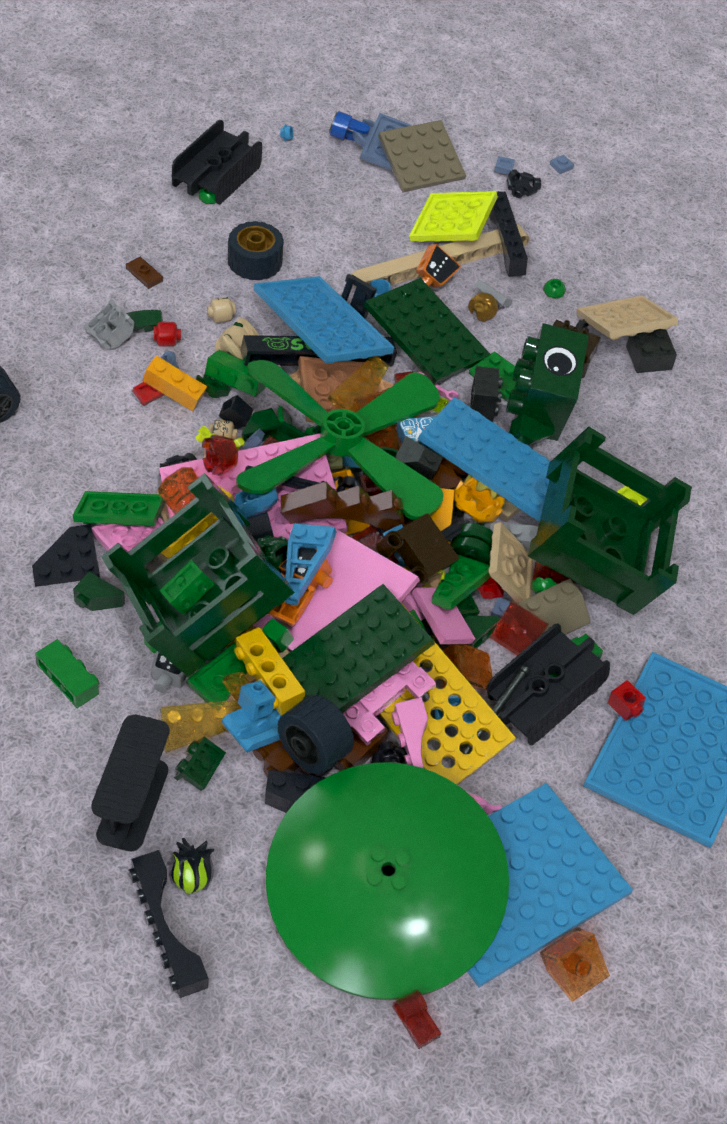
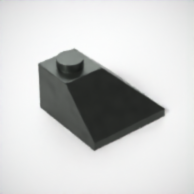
[395,436,443,481]

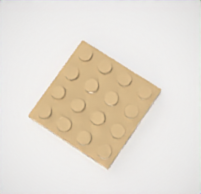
[577,295,678,340]

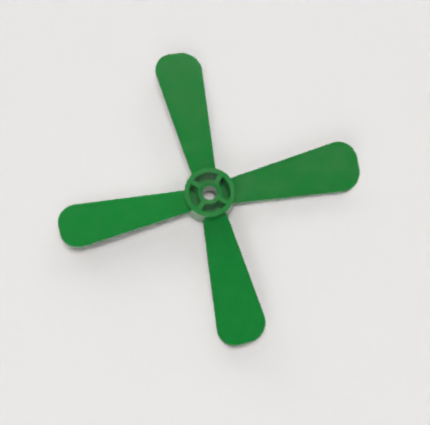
[236,360,444,520]

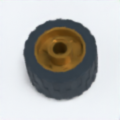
[228,221,284,280]

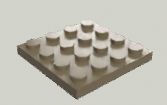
[378,120,466,193]

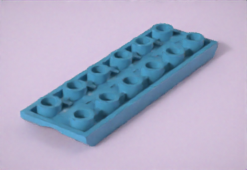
[221,708,282,753]

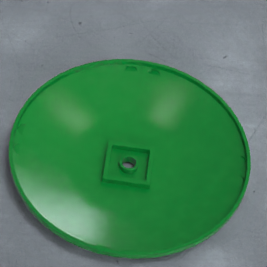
[266,762,509,1000]

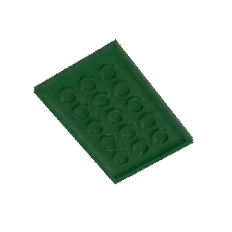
[364,278,491,385]
[282,584,435,713]

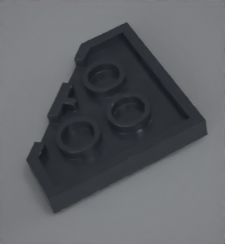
[32,524,100,587]

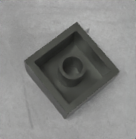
[626,329,677,373]
[470,366,502,422]

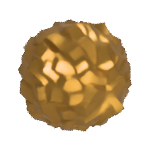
[468,292,498,322]

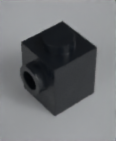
[219,395,254,429]

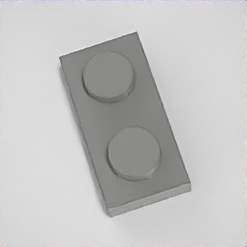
[474,279,513,307]

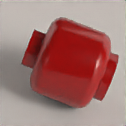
[154,321,181,347]

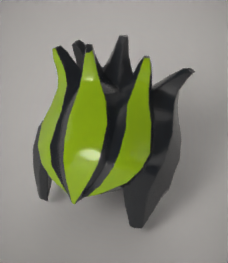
[171,838,214,895]

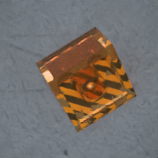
[540,927,610,1002]

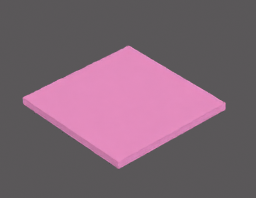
[252,520,420,652]

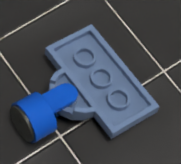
[329,111,411,171]

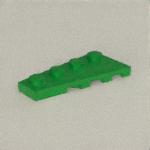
[432,555,491,610]
[187,629,258,713]

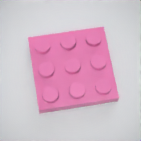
[92,517,164,551]

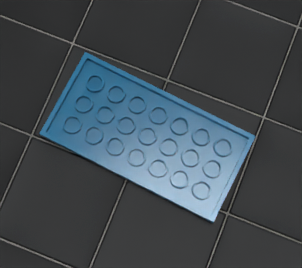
[254,276,394,364]
[418,397,550,522]

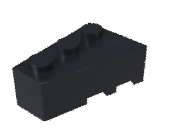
[265,770,327,813]

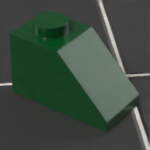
[242,408,281,442]
[509,414,555,446]
[73,572,125,611]
[457,615,500,655]

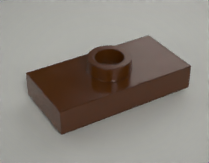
[126,256,163,289]

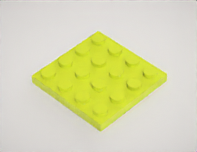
[409,191,498,242]

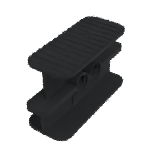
[171,120,263,205]
[487,623,610,745]
[91,714,170,852]

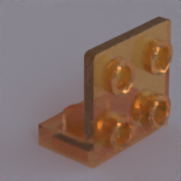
[442,644,493,690]

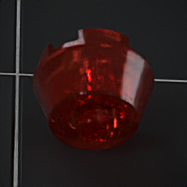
[202,435,238,476]

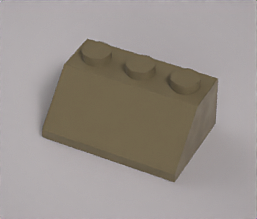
[514,579,591,641]

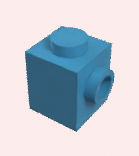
[238,680,275,721]

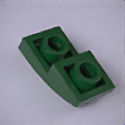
[126,310,163,332]

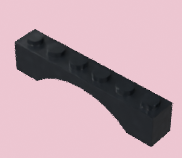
[489,191,528,277]
[128,850,209,998]

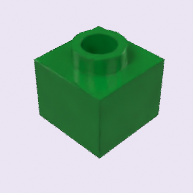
[262,618,294,652]

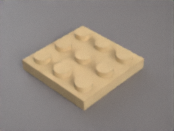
[489,522,534,603]

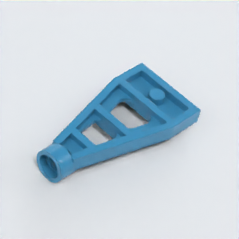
[284,523,337,605]

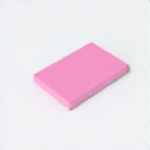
[411,588,475,644]

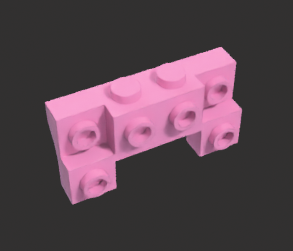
[342,661,436,746]

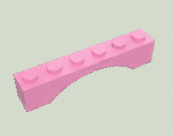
[391,697,428,768]

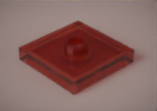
[490,601,549,655]

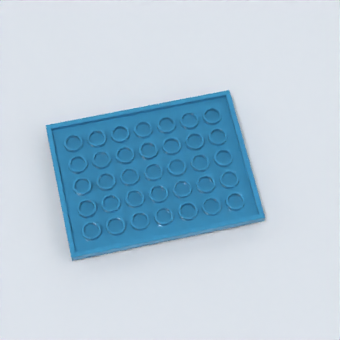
[584,652,727,848]
[467,783,633,988]

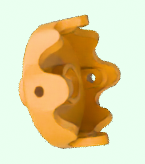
[454,477,504,523]

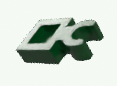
[196,374,230,398]

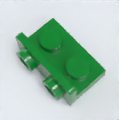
[160,559,214,614]

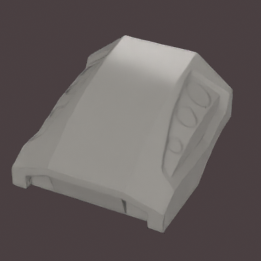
[84,300,134,349]

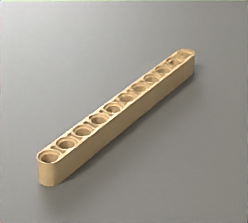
[351,224,530,289]

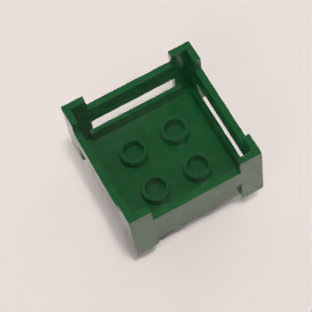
[528,426,692,615]
[101,473,295,677]

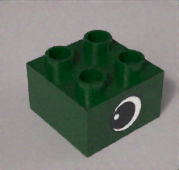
[506,323,589,441]

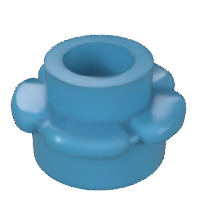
[280,124,293,142]

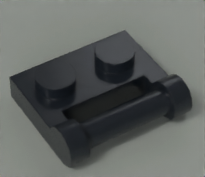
[341,274,377,319]

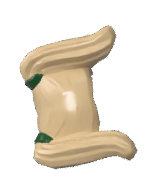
[215,318,259,360]

